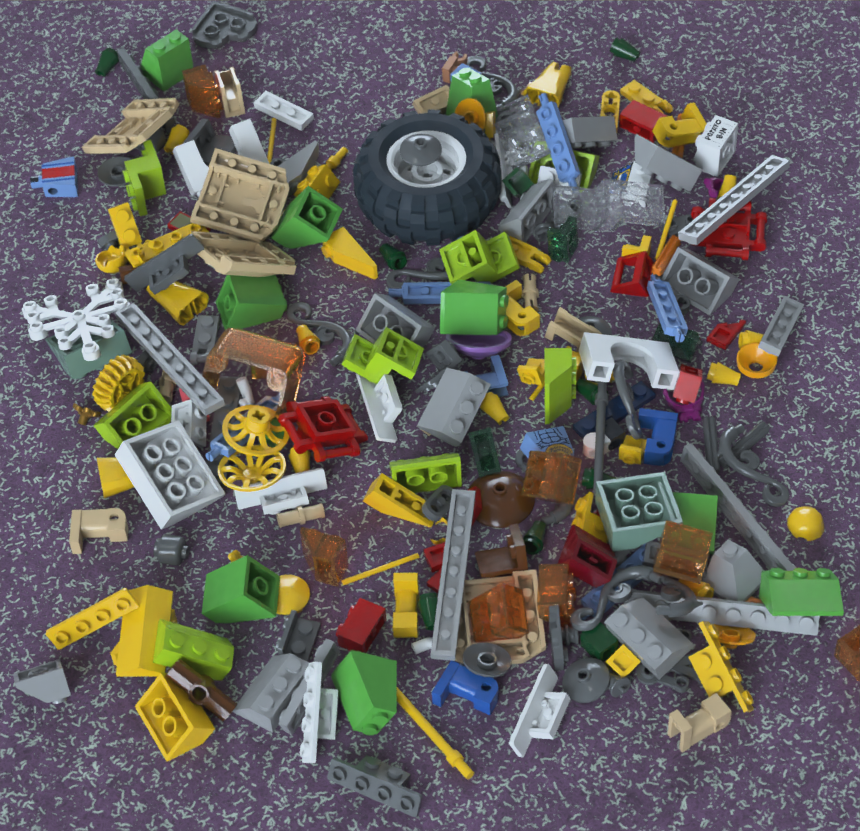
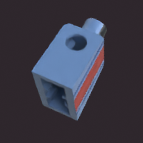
[30,157,78,197]

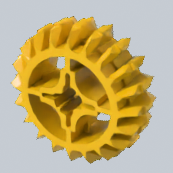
[92,354,145,412]

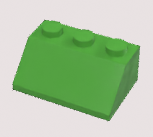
[759,568,844,616]

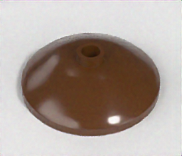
[468,471,535,528]

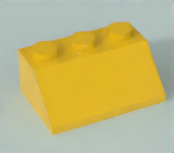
[135,673,215,762]

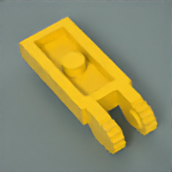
[620,80,673,114]
[107,202,142,264]
[509,235,551,274]

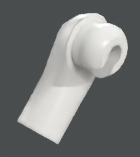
[236,376,254,407]
[411,637,433,655]

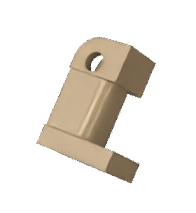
[214,67,245,118]
[545,307,602,352]
[69,508,129,554]
[668,693,731,753]

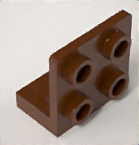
[475,524,528,578]

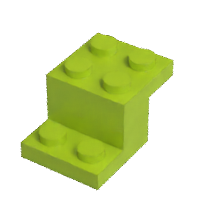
[122,139,166,217]
[439,230,520,284]
[341,327,424,384]

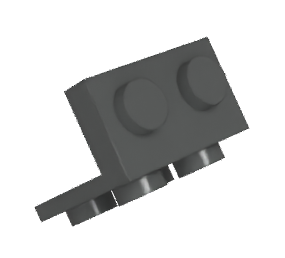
[182,118,236,165]
[414,339,462,394]

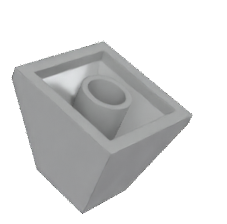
[702,539,764,602]
[13,659,71,704]

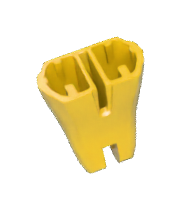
[523,62,572,107]
[146,281,209,326]
[97,457,135,498]

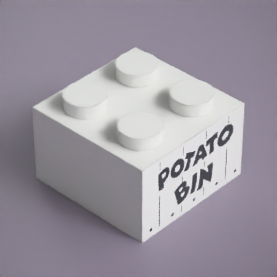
[694,115,738,177]

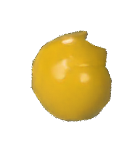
[95,244,128,274]
[787,506,824,541]

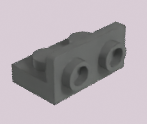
[276,610,321,662]

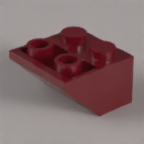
[557,524,618,588]

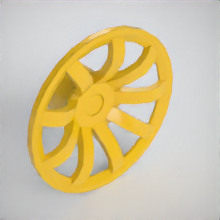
[222,405,289,457]
[218,445,286,492]

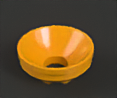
[736,343,777,379]

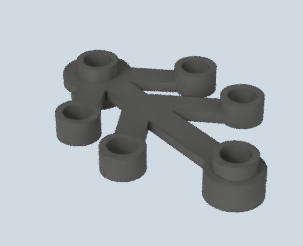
[636,629,724,693]

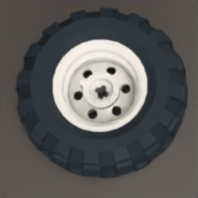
[353,109,502,246]

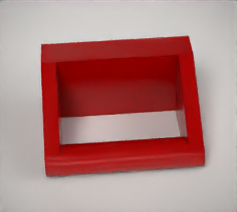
[610,251,654,297]

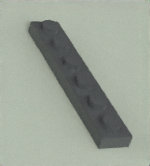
[117,47,176,134]
[206,376,241,487]

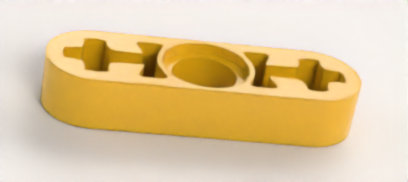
[600,90,620,132]

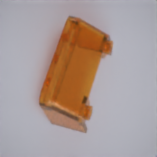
[202,327,305,416]

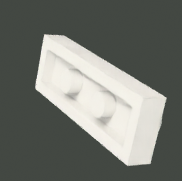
[254,91,314,131]

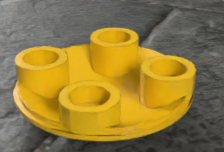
[277,575,310,615]

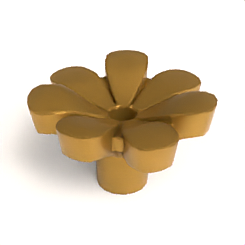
[73,403,101,426]

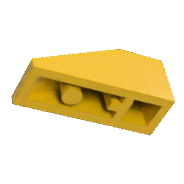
[321,226,378,280]
[363,473,434,527]

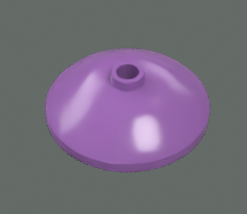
[446,330,512,360]

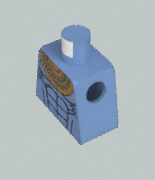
[520,426,574,479]

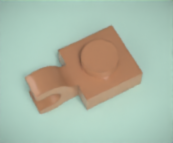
[442,51,468,83]

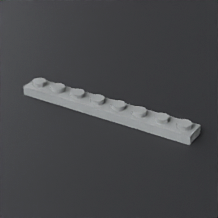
[678,155,790,245]
[115,303,225,416]
[680,443,796,571]
[431,489,476,661]
[625,589,820,636]

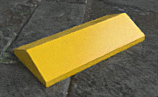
[116,585,173,677]

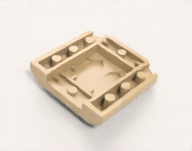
[82,98,180,154]
[190,148,289,243]
[191,231,296,277]
[455,569,546,664]

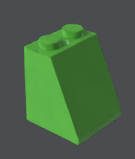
[141,29,194,91]
[446,68,498,118]
[271,186,343,249]
[216,275,287,333]
[440,280,509,335]
[667,492,718,555]
[202,555,280,623]
[331,650,397,735]

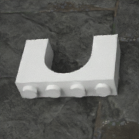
[173,119,269,197]
[579,332,679,390]

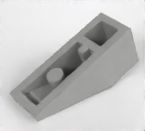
[277,140,319,196]

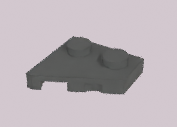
[549,605,568,671]

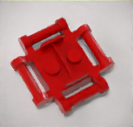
[691,198,768,261]
[278,396,368,462]

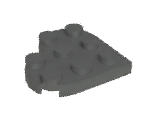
[192,0,257,49]

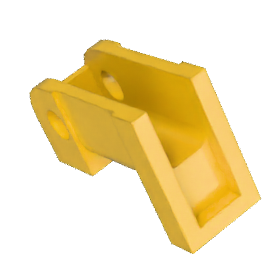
[652,102,707,148]
[505,280,540,336]
[393,573,419,638]

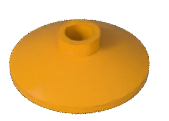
[455,98,486,131]
[714,624,756,649]

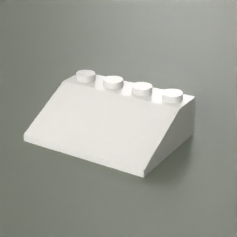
[115,420,225,530]

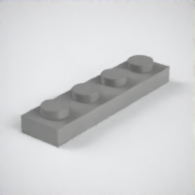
[758,296,804,356]
[278,639,340,735]

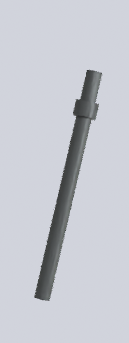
[593,381,609,494]

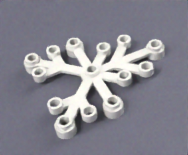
[22,278,130,361]

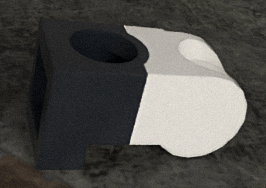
[583,417,625,459]

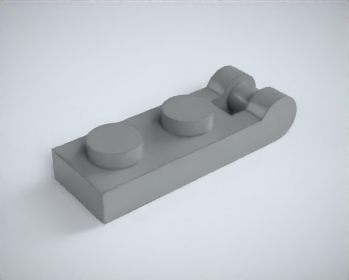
[190,315,220,365]

